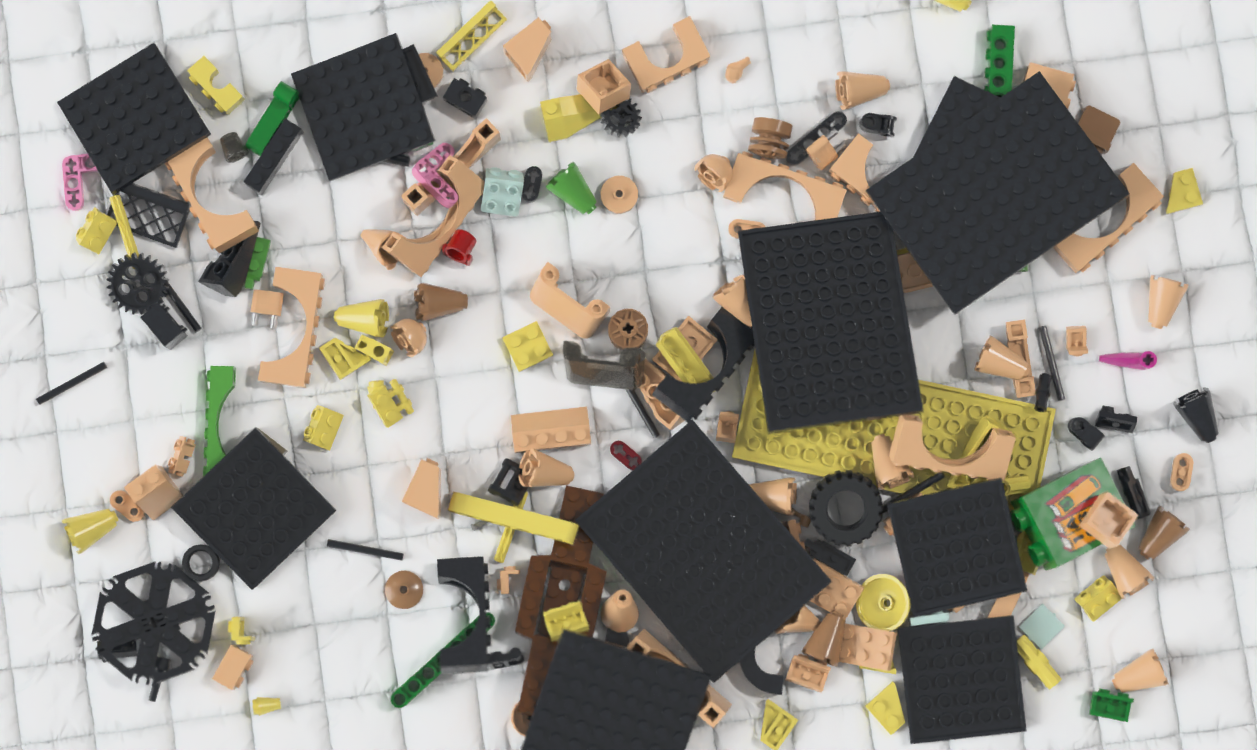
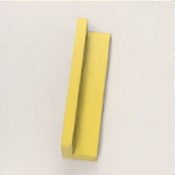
[436,0,507,71]
[656,326,715,392]

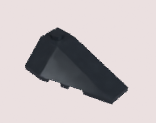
[198,221,261,297]

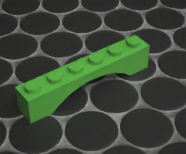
[203,366,236,476]

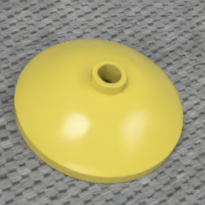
[856,574,910,631]

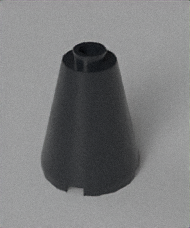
[1173,387,1219,443]

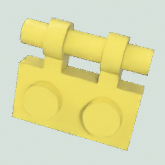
[367,379,414,428]

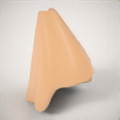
[360,229,406,270]
[774,605,821,634]

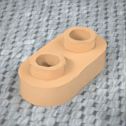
[728,219,765,239]
[1170,453,1194,491]
[110,490,145,522]

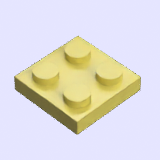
[502,321,553,372]

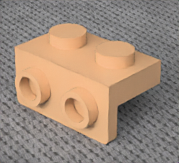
[785,654,831,693]

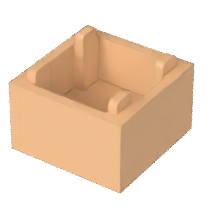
[577,59,631,114]
[1079,492,1138,549]

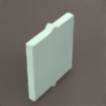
[1019,603,1065,650]

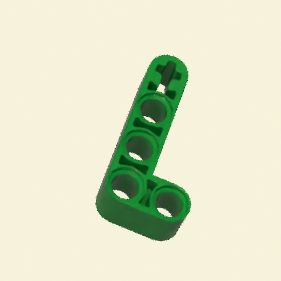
[245,81,299,156]

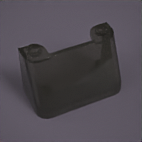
[562,340,646,390]

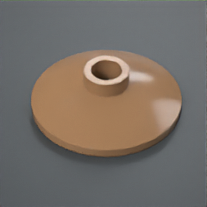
[385,570,423,609]

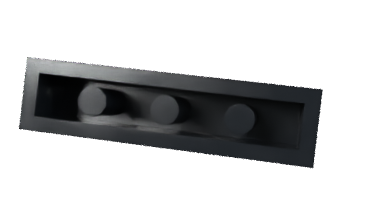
[244,118,304,195]

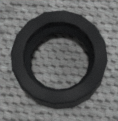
[182,544,220,581]

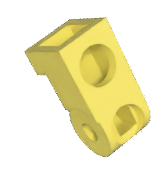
[355,334,394,366]

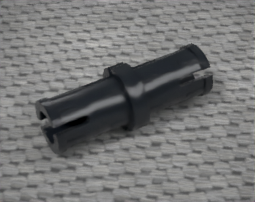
[1034,373,1052,412]

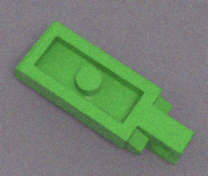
[244,237,271,290]

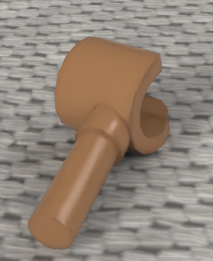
[791,508,811,528]

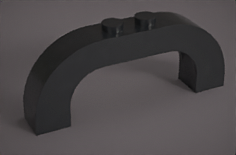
[739,648,784,695]

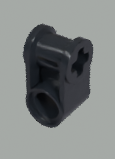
[859,113,897,137]
[1067,417,1105,451]

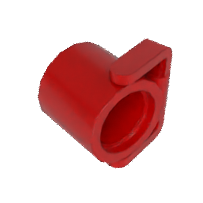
[442,229,477,266]

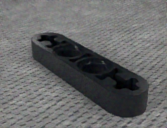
[786,111,847,166]

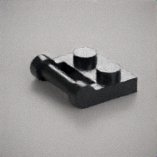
[488,458,528,507]
[489,647,524,670]

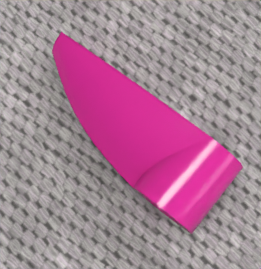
[1099,351,1157,370]

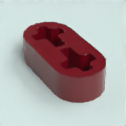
[610,440,642,470]

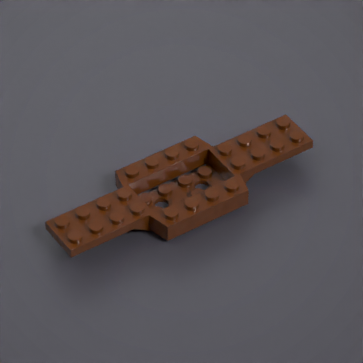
[515,485,607,715]

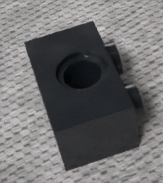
[442,78,488,120]

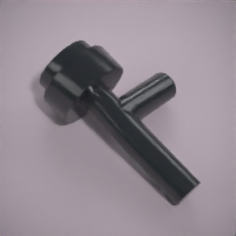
[148,656,173,702]

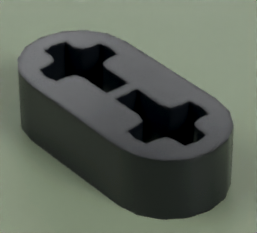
[522,166,543,203]

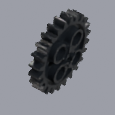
[106,252,170,315]

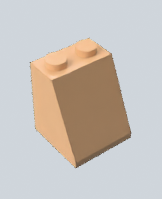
[503,17,552,82]
[402,458,441,519]
[124,464,183,520]

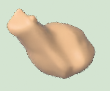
[725,56,751,84]

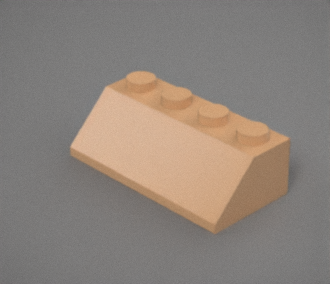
[511,407,591,453]

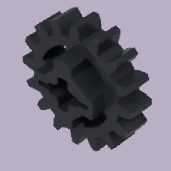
[600,98,642,138]

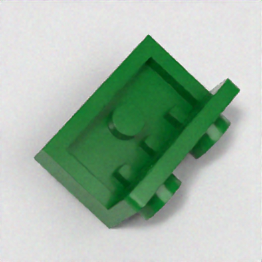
[1089,688,1134,722]

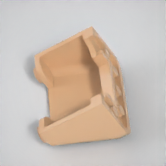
[530,262,610,339]

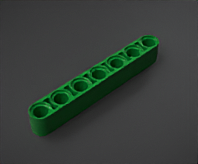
[391,612,496,708]

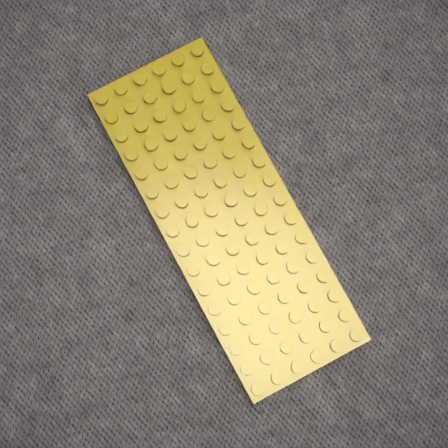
[732,349,1056,512]

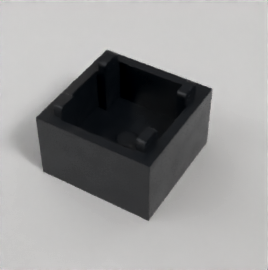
[140,303,188,350]

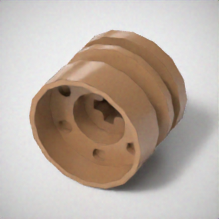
[748,117,793,159]
[608,309,648,351]

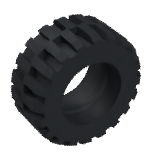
[809,470,884,546]

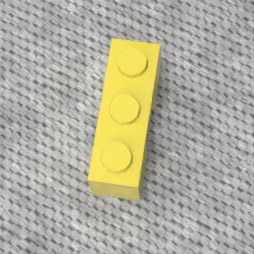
[187,56,245,115]

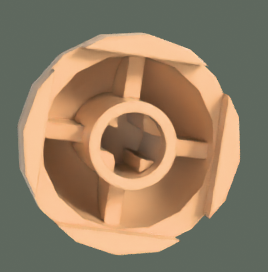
[694,154,733,192]
[390,318,427,358]

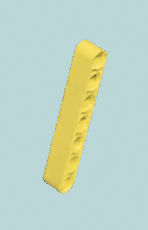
[448,492,579,544]

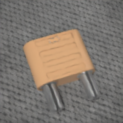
[805,129,847,171]
[250,289,284,329]

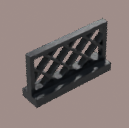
[107,183,192,248]

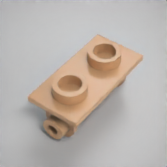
[168,436,196,477]

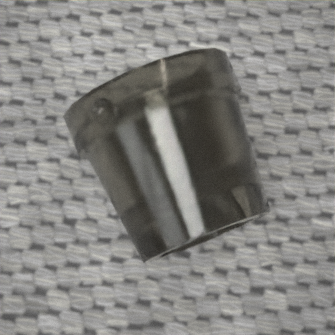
[220,132,249,163]

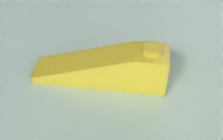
[540,94,617,142]
[947,415,1021,488]

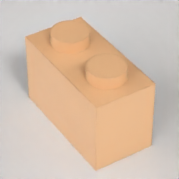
[212,645,254,690]

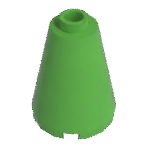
[545,161,597,215]

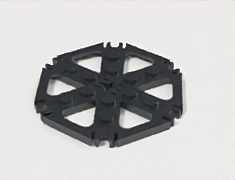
[91,561,216,686]

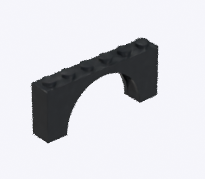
[652,307,755,423]
[437,556,492,675]

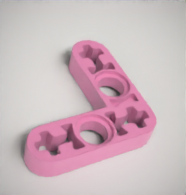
[412,143,458,208]
[62,154,98,211]

